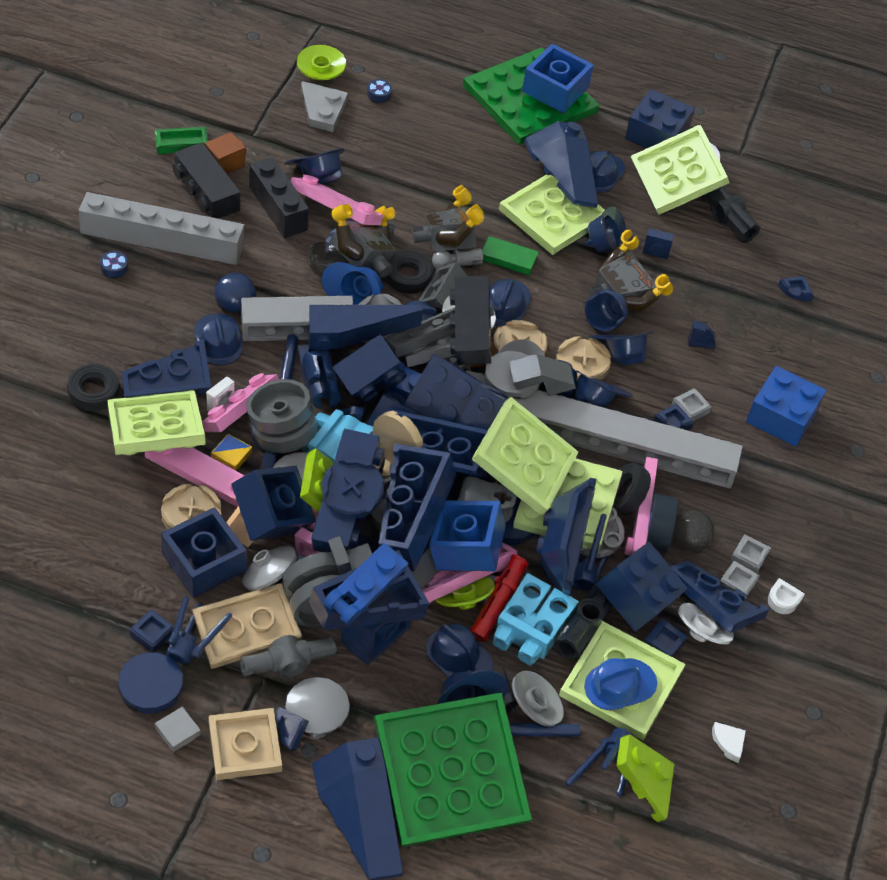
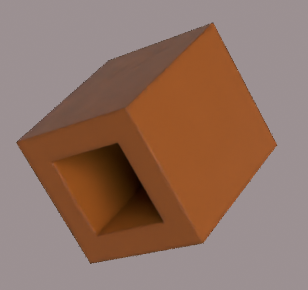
[205,132,247,174]

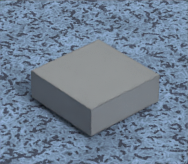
[671,388,712,421]
[731,534,771,573]
[720,561,760,600]
[155,707,201,752]

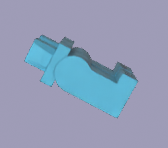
[300,409,373,463]
[492,573,579,666]

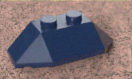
[536,478,596,596]

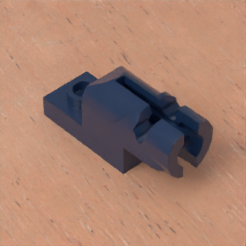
[297,345,341,409]

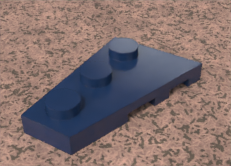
[121,339,212,398]
[671,560,770,633]

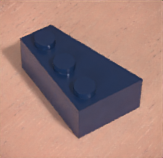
[309,550,430,630]

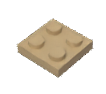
[208,708,282,780]

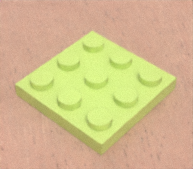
[631,125,729,215]
[499,174,605,255]
[107,390,206,455]
[472,397,578,515]
[513,458,623,551]
[559,621,685,741]

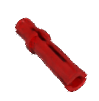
[470,555,529,643]

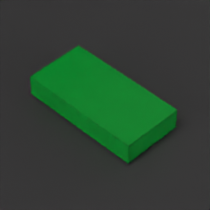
[155,127,208,154]
[482,236,539,276]

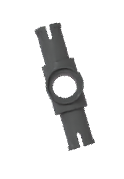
[240,635,337,678]

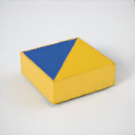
[211,434,252,471]

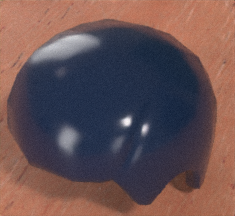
[214,273,256,313]
[584,289,629,332]

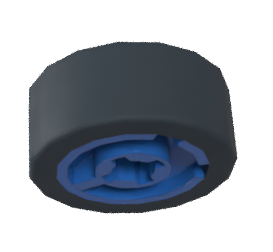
[646,494,678,553]

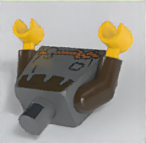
[412,185,484,251]
[329,204,395,277]
[588,230,673,312]

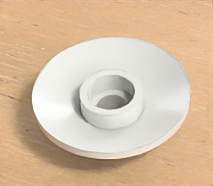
[678,603,734,644]

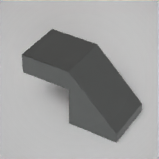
[509,354,576,396]
[328,536,372,575]

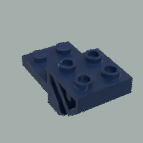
[405,354,508,430]

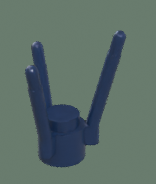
[573,514,608,590]
[166,596,232,665]
[566,728,635,797]

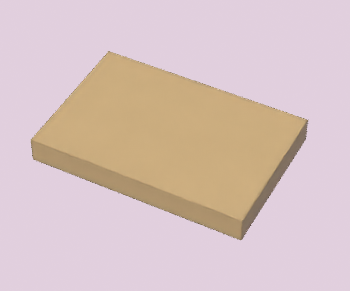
[192,583,302,669]

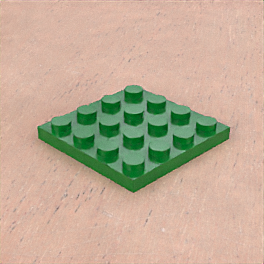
[462,47,599,145]
[374,692,532,848]

